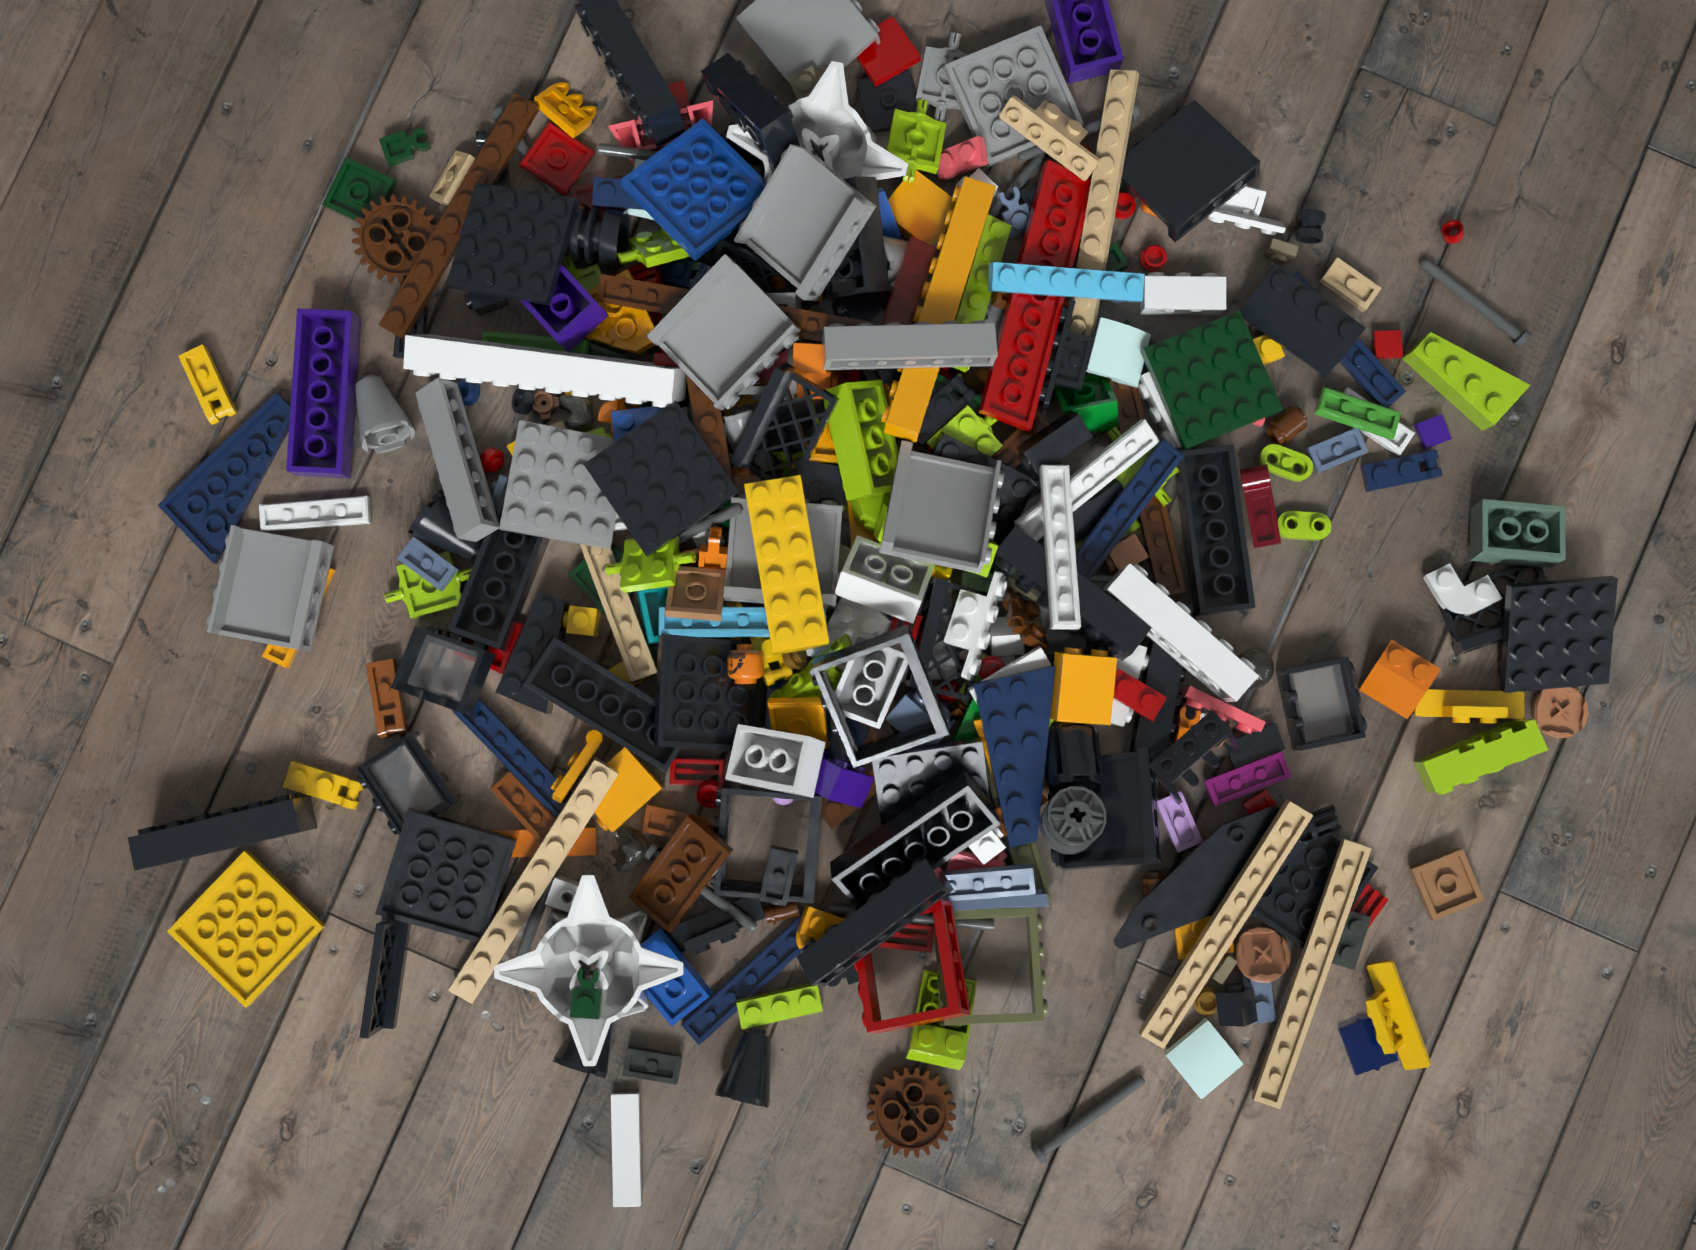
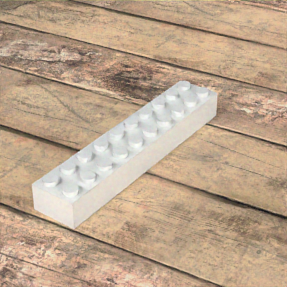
[403,334,687,408]

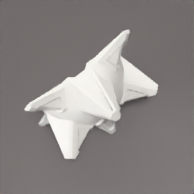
[726,61,908,181]
[494,875,684,1066]

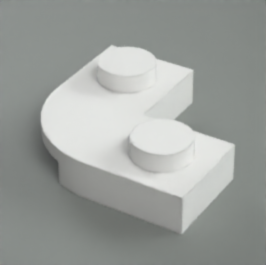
[1423,563,1502,616]

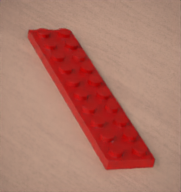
[978,160,1091,431]

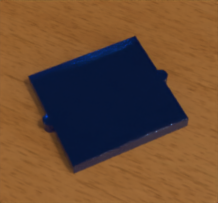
[1338,1018,1399,1076]

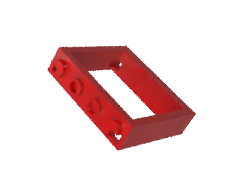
[854,899,971,1033]

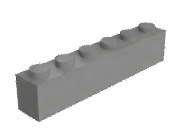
[822,320,998,370]
[415,377,500,542]

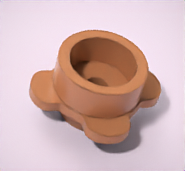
[531,388,560,420]

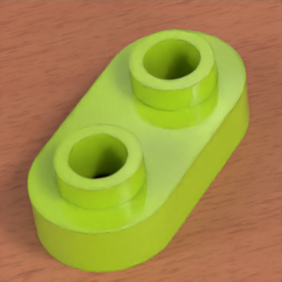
[1258,444,1313,482]
[1277,511,1332,541]

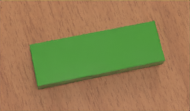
[1314,387,1401,440]

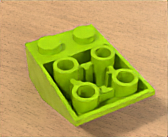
[906,970,977,1070]

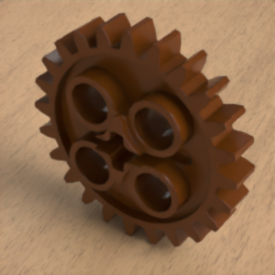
[352,194,436,285]
[867,1065,956,1158]

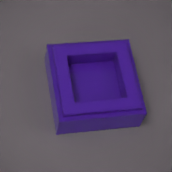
[1414,414,1452,450]

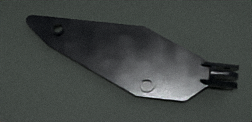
[1114,805,1342,949]

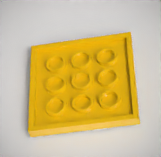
[167,850,326,1008]

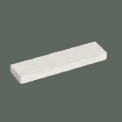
[259,496,371,532]
[611,1092,642,1207]

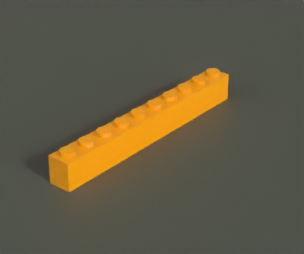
[881,177,996,442]

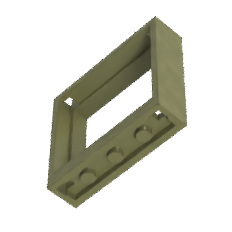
[934,908,1048,1026]

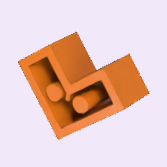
[793,340,839,399]

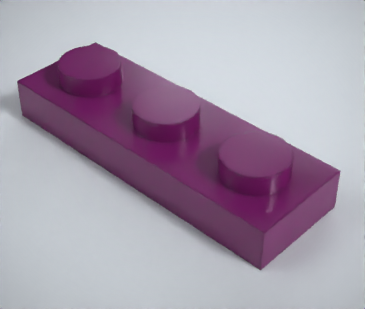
[1203,751,1292,807]

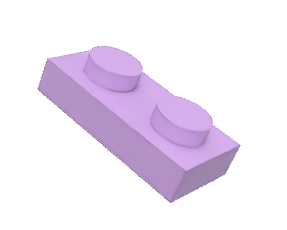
[1157,791,1203,852]

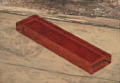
[881,236,936,325]

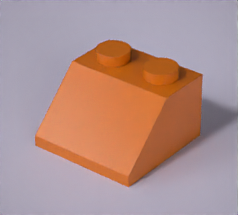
[1359,640,1441,719]

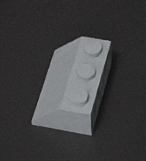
[835,634,908,729]

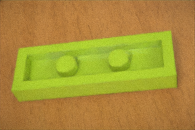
[736,983,823,1029]

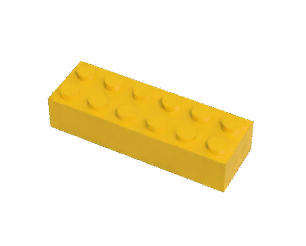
[744,475,829,655]

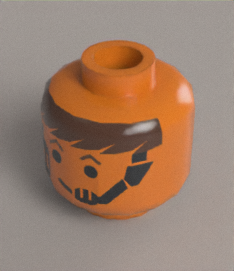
[727,644,764,684]

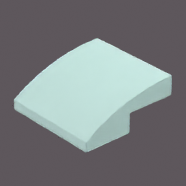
[1086,317,1151,388]
[1164,1018,1243,1099]

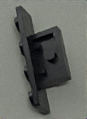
[1039,300,1095,411]
[663,897,765,954]

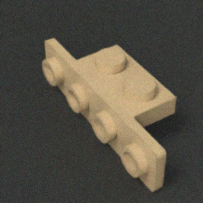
[999,95,1100,181]

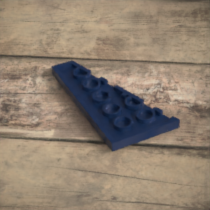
[158,393,290,564]
[973,665,1056,847]

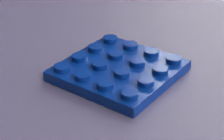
[621,119,766,261]

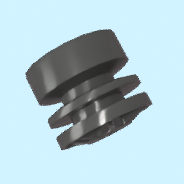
[1039,786,1106,854]

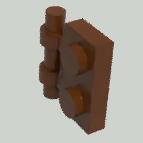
[1002,587,1048,650]

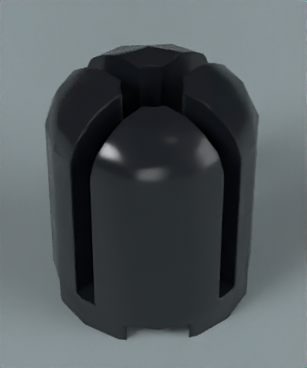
[1046,722,1104,796]

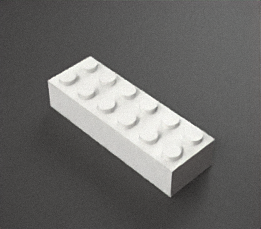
[1102,564,1259,702]

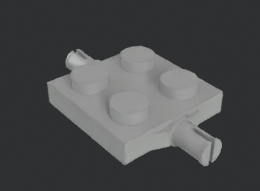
[916,32,969,122]

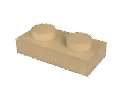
[429,150,475,205]
[1319,257,1382,312]

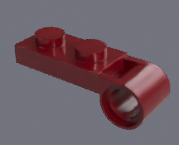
[1240,464,1281,549]

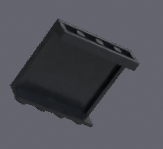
[1121,100,1260,242]
[1046,746,1162,871]

